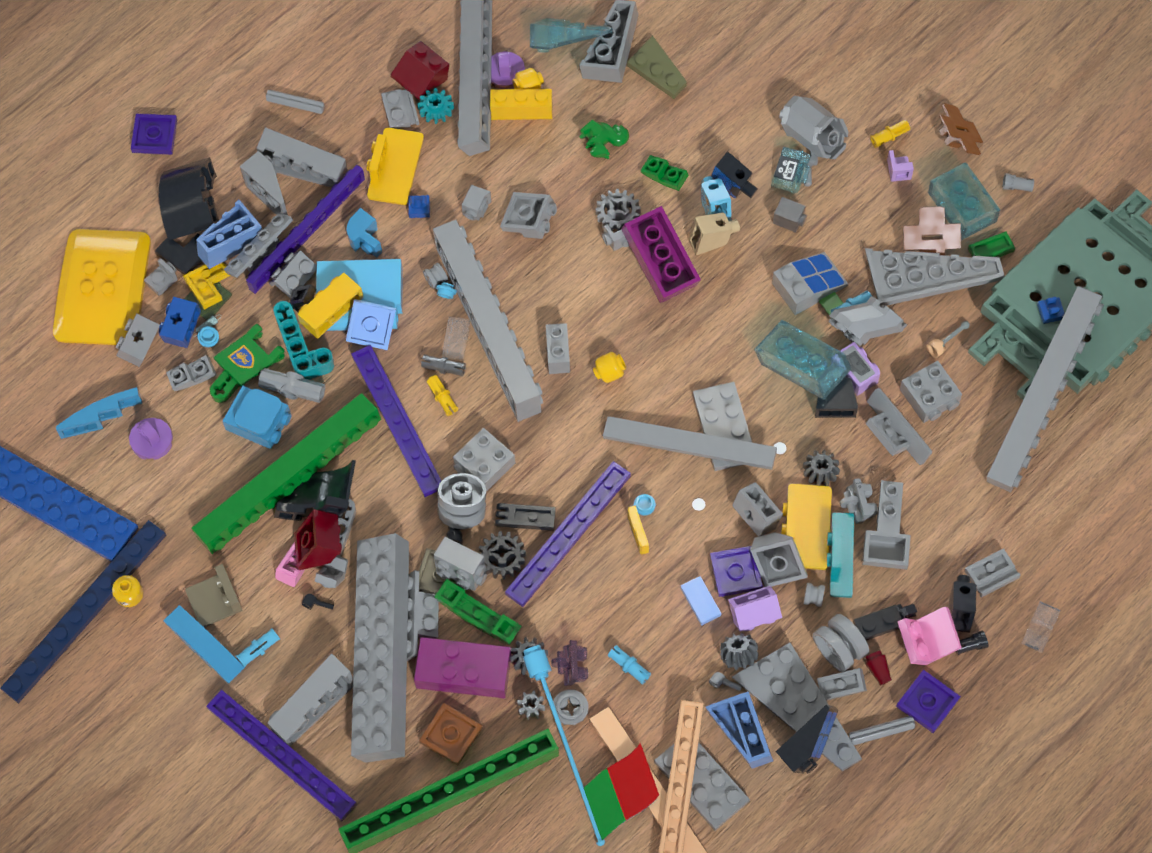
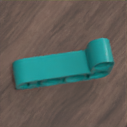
[273,301,335,380]

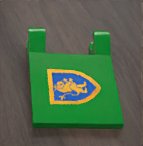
[214,324,285,387]

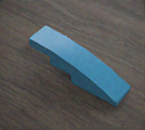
[56,387,143,439]
[163,605,245,684]

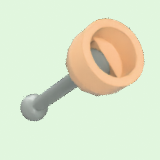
[926,321,970,358]

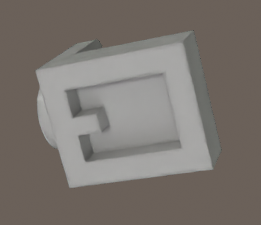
[144,258,178,296]

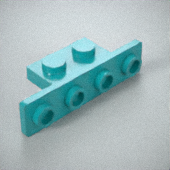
[827,512,854,598]

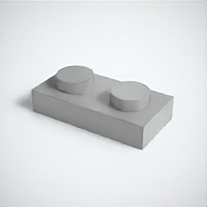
[817,668,867,701]

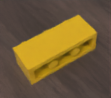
[490,89,552,120]
[297,272,363,339]

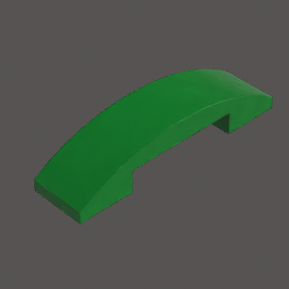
[434,579,522,645]

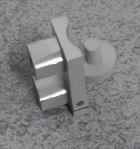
[840,479,878,524]

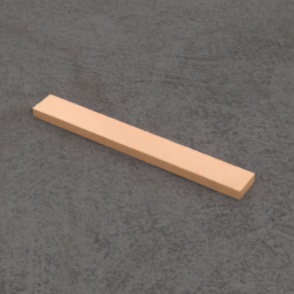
[659,700,704,853]
[589,707,707,853]

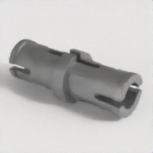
[421,354,466,377]

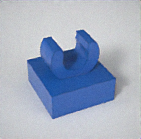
[409,195,430,218]
[1037,297,1065,324]

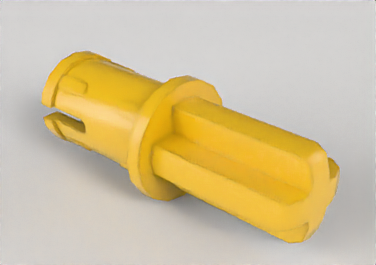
[870,120,910,148]
[427,375,459,416]

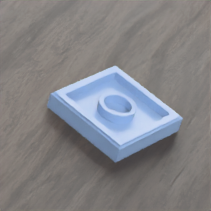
[346,299,396,350]

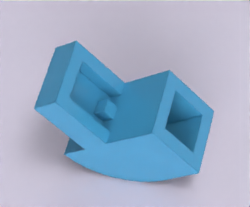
[347,208,382,258]

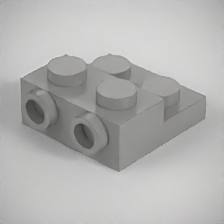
[500,192,557,239]

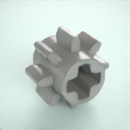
[517,690,545,720]

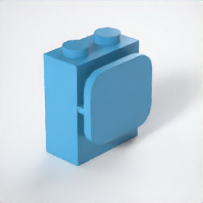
[222,386,292,449]

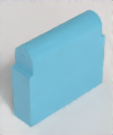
[316,259,403,331]

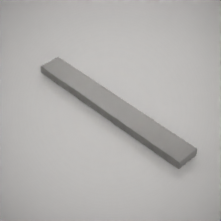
[603,416,777,470]

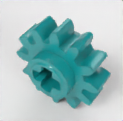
[418,88,454,124]

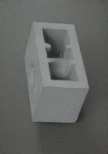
[115,314,160,367]
[546,323,570,374]
[732,482,783,537]

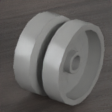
[437,473,486,529]
[813,614,869,672]

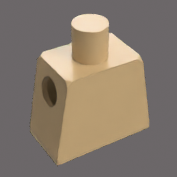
[688,212,740,255]

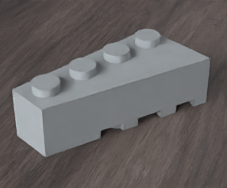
[268,653,353,746]

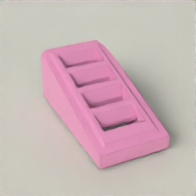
[275,542,305,587]

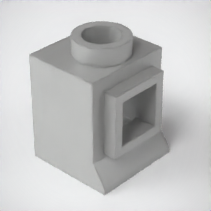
[462,185,492,221]

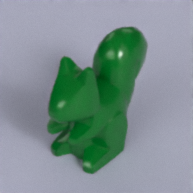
[579,120,629,159]

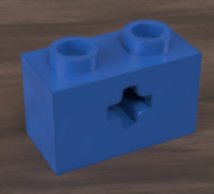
[159,297,201,349]

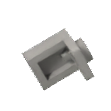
[602,224,630,251]
[315,556,348,588]

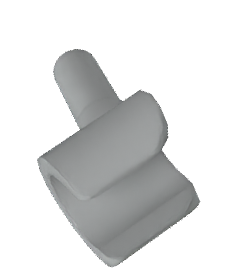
[709,672,742,691]

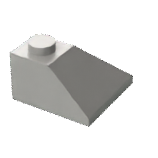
[750,532,808,587]

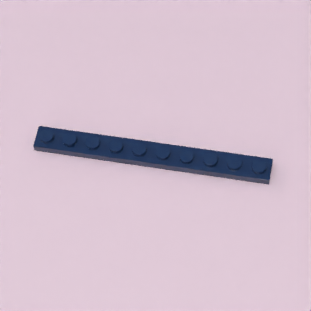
[0,520,167,704]

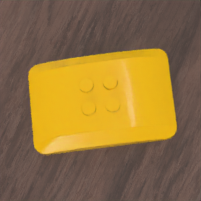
[53,229,151,345]

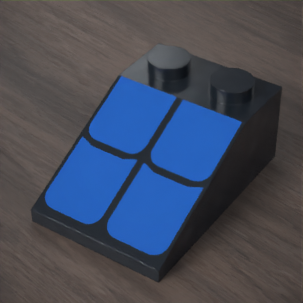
[775,705,839,774]

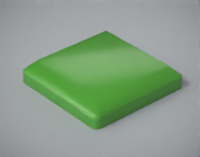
[819,292,843,315]

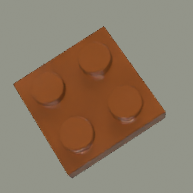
[419,703,483,766]

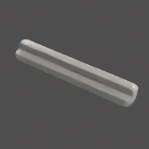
[266,90,325,114]
[849,716,915,745]

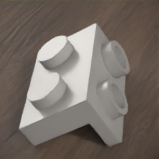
[269,250,317,299]

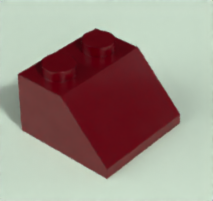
[390,41,449,100]
[294,509,342,570]

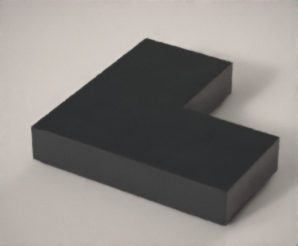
[155,233,202,275]

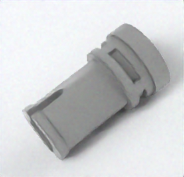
[1002,173,1034,192]

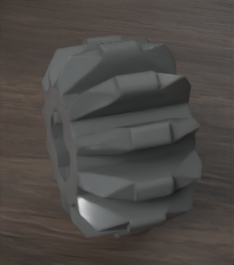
[803,450,840,486]
[720,632,758,670]
[510,637,548,675]

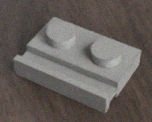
[381,89,419,129]
[965,548,1021,598]

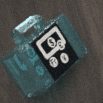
[771,147,811,194]

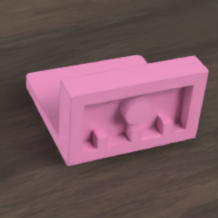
[898,607,961,665]

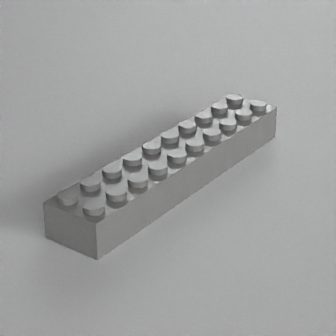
[433,220,543,422]
[351,533,409,763]

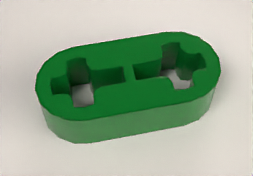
[210,370,240,403]

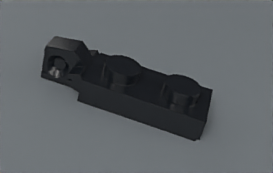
[853,604,917,641]

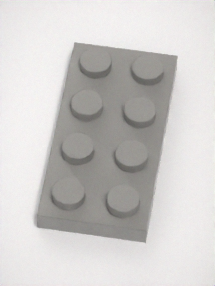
[692,382,752,471]
[654,743,750,831]

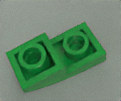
[640,155,689,191]

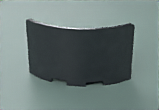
[159,157,219,240]
[274,460,356,521]

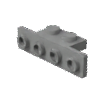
[224,213,293,278]
[866,388,932,465]
[407,570,439,661]

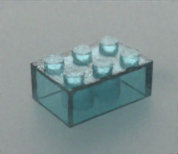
[928,162,1000,240]

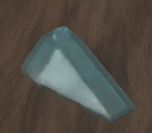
[530,18,613,52]

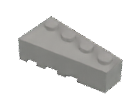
[579,0,639,83]
[257,127,347,188]

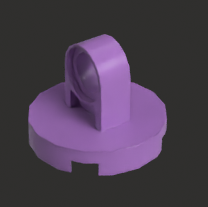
[491,51,525,89]
[129,418,173,460]

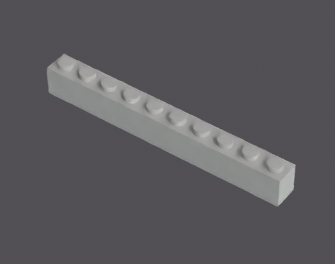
[457,0,492,156]
[987,286,1104,492]

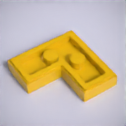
[183,262,231,310]

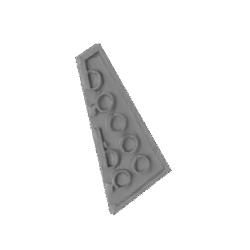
[865,248,1005,306]
[732,643,862,771]

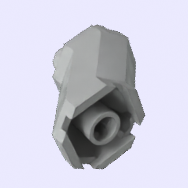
[779,96,849,159]
[828,296,907,346]

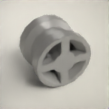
[423,262,448,289]
[804,583,825,607]

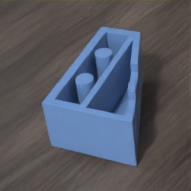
[196,199,262,269]
[706,692,773,769]

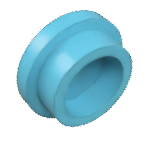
[436,282,457,299]
[198,326,219,348]
[634,494,656,516]

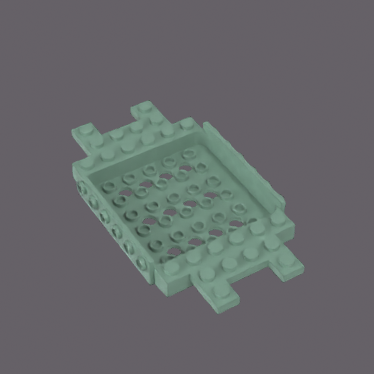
[968,189,1152,400]

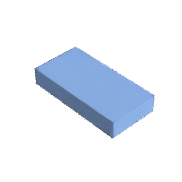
[680,576,721,626]

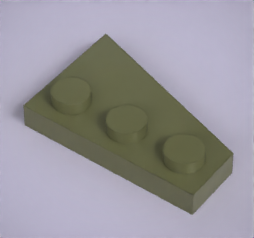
[627,36,687,99]

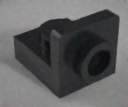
[289,284,317,313]

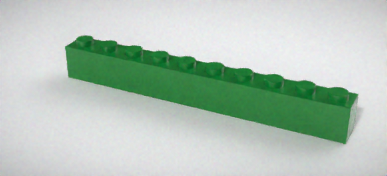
[191,393,382,555]
[338,728,559,853]

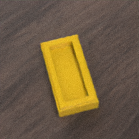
[627,505,649,555]

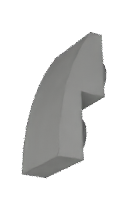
[166,355,217,391]

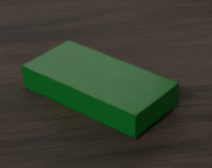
[968,231,1016,258]

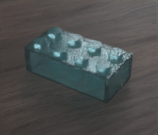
[754,320,852,400]

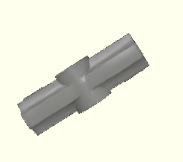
[258,368,326,403]

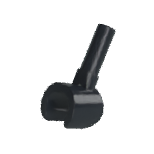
[302,594,334,610]

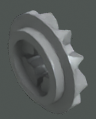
[553,690,588,726]

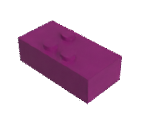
[622,206,701,303]
[414,637,511,699]

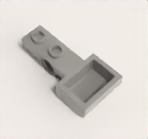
[862,480,911,570]

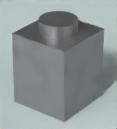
[773,197,807,233]

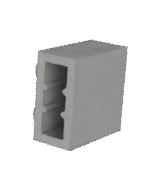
[900,361,962,423]
[453,428,516,492]
[434,537,487,591]

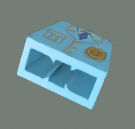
[701,176,731,221]

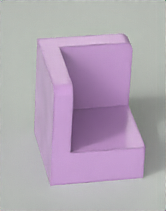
[887,150,914,182]

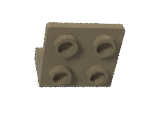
[185,564,243,627]

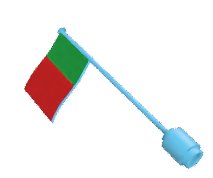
[523,645,659,846]

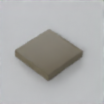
[419,548,460,595]

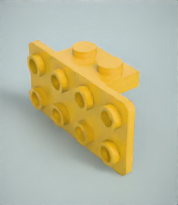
[367,128,424,205]
[781,484,832,570]

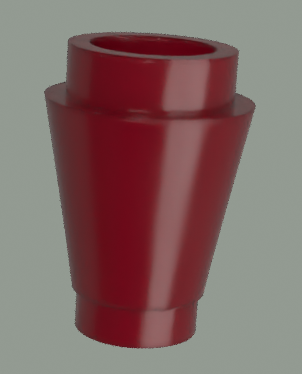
[864,650,892,686]

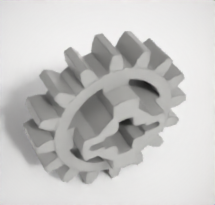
[596,189,641,231]

